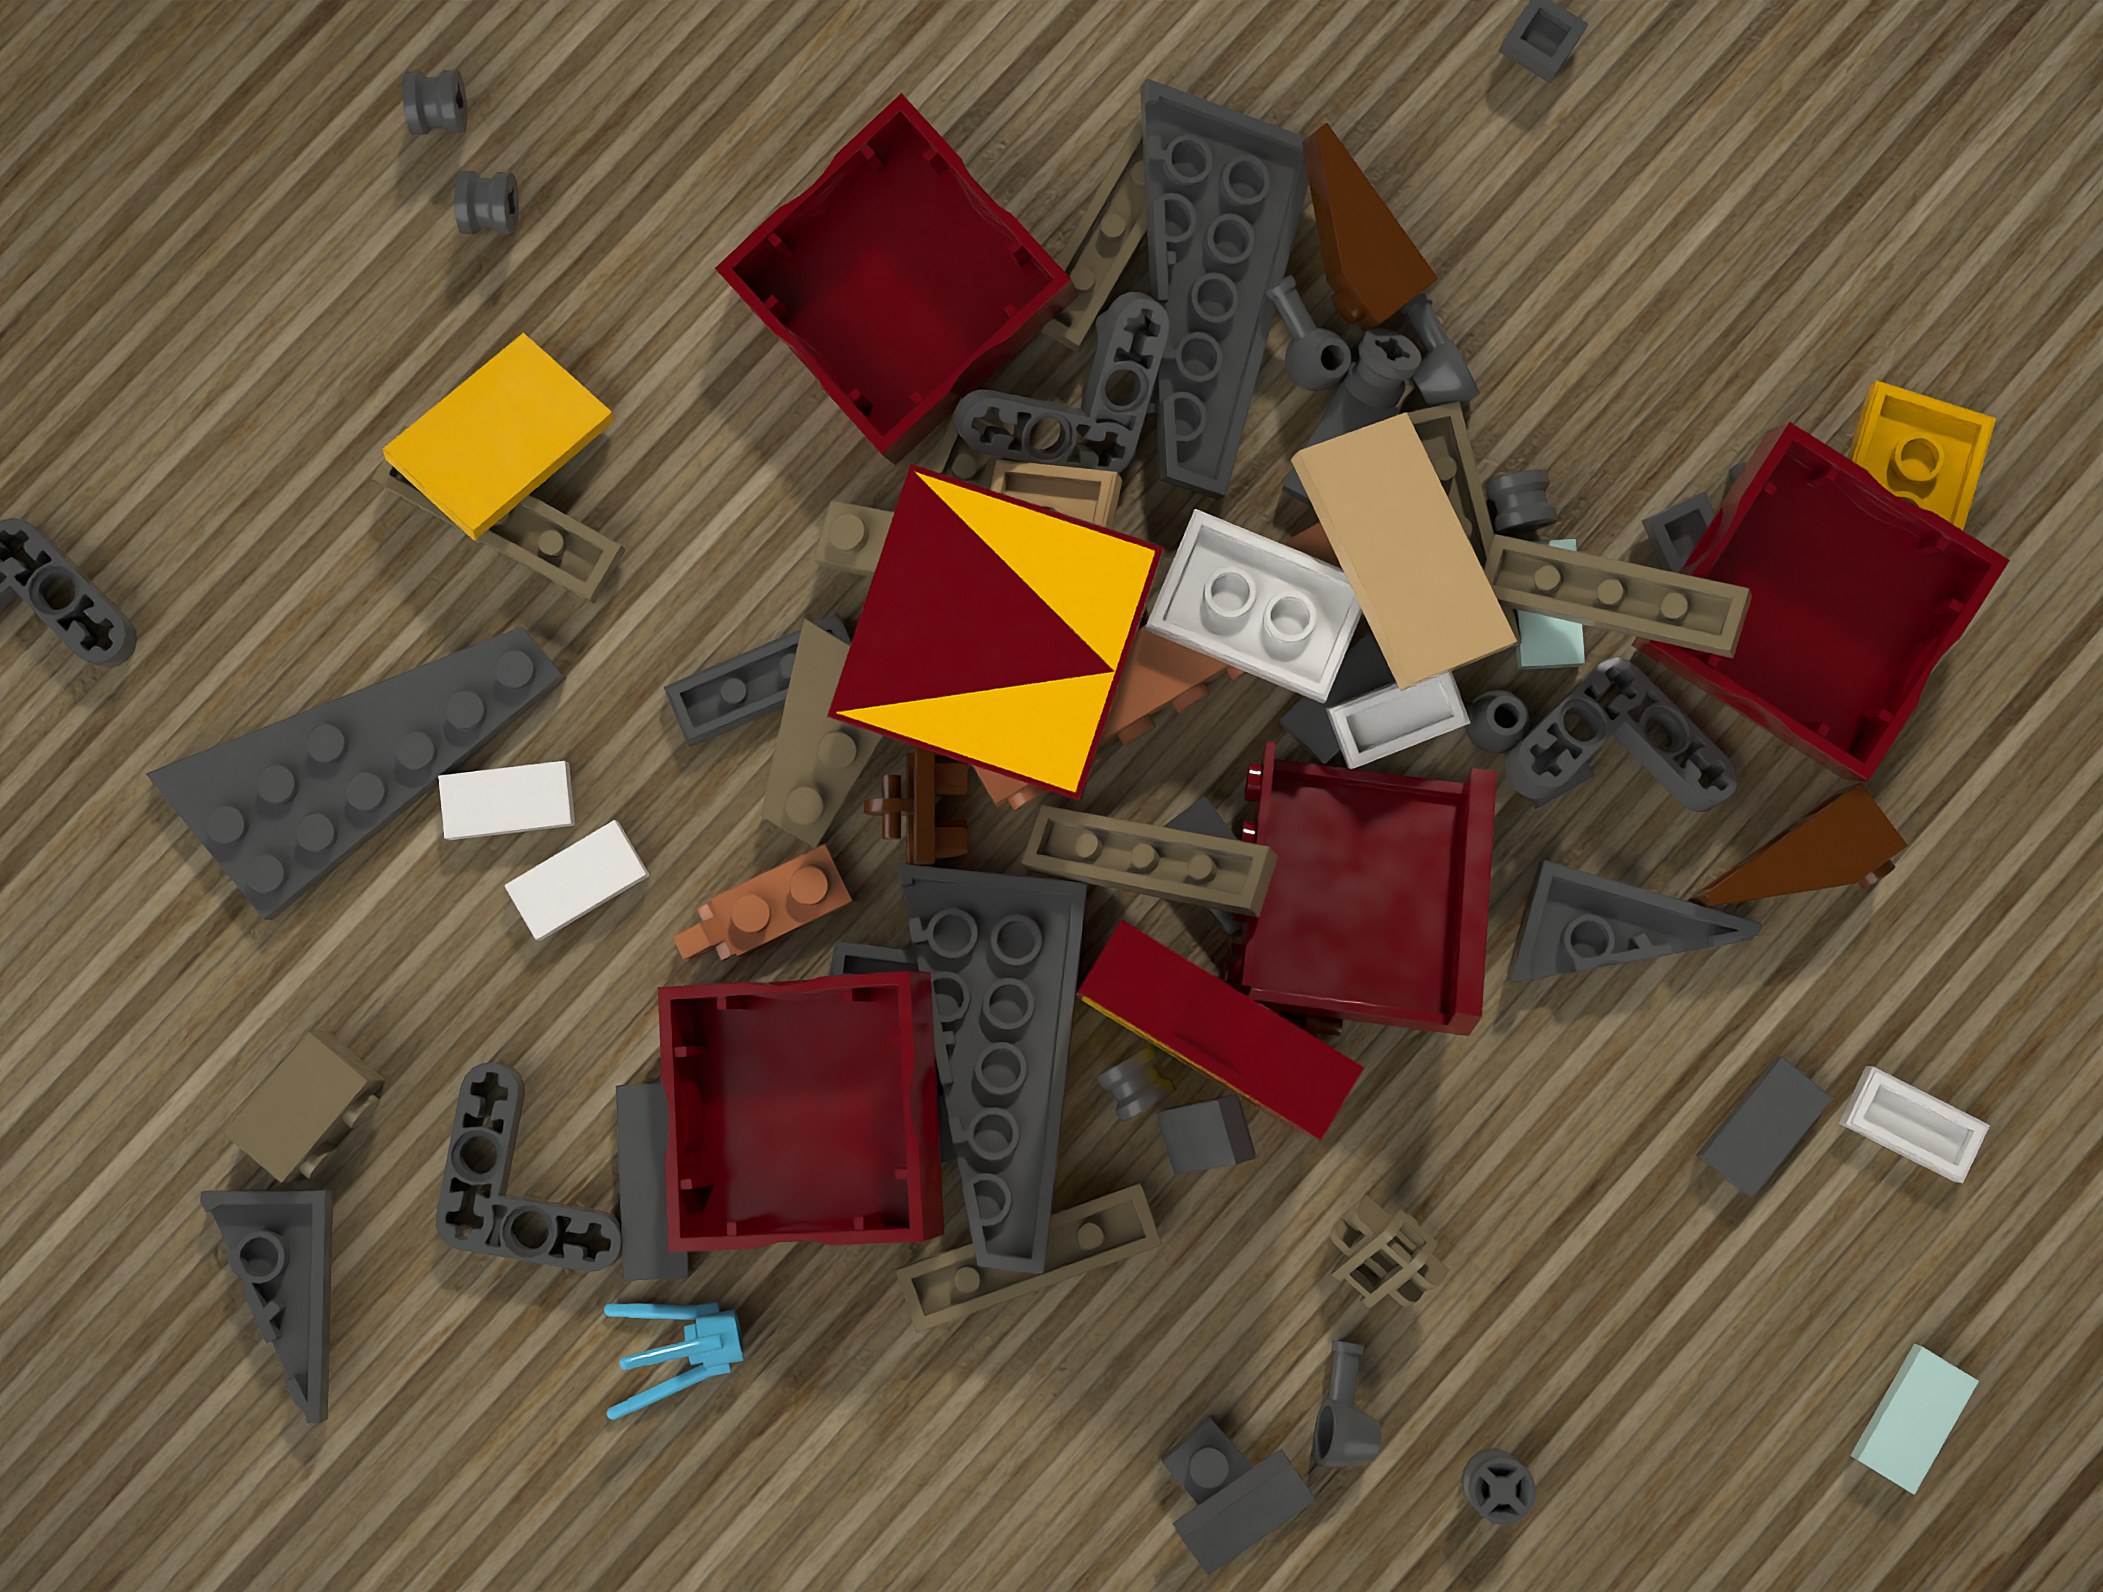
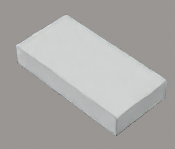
[1326,671,1470,769]
[438,761,575,840]
[504,820,650,941]
[1839,1066,1990,1183]

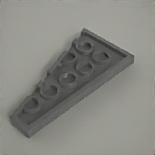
[1140,78,1309,500]
[146,627,566,920]
[897,863,1088,1274]

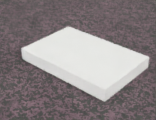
[1145,509,1362,704]

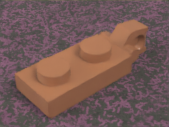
[673,844,854,961]

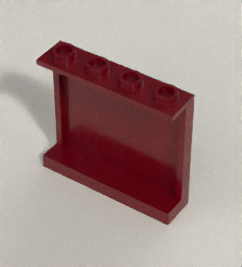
[1225,741,1497,1036]

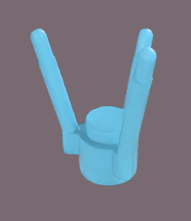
[604,1301,745,1420]

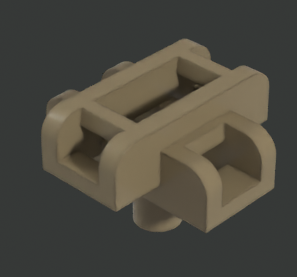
[1330,1194,1449,1309]

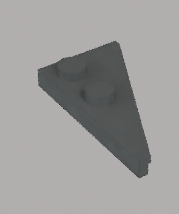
[1507,860,1762,982]
[200,1189,333,1423]

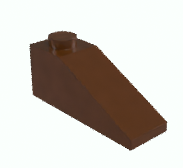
[1302,123,1438,332]
[1689,783,1908,907]

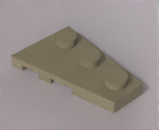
[761,619,883,848]

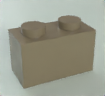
[223,1031,385,1183]

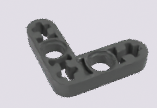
[954,292,1170,473]
[0,518,137,668]
[1505,657,1738,812]
[436,1062,622,1272]

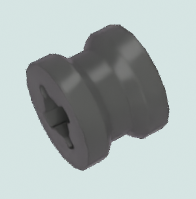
[402,70,468,135]
[454,171,519,236]
[1343,328,1421,408]
[1485,469,1558,536]
[1096,1045,1176,1122]
[1461,1448,1536,1525]

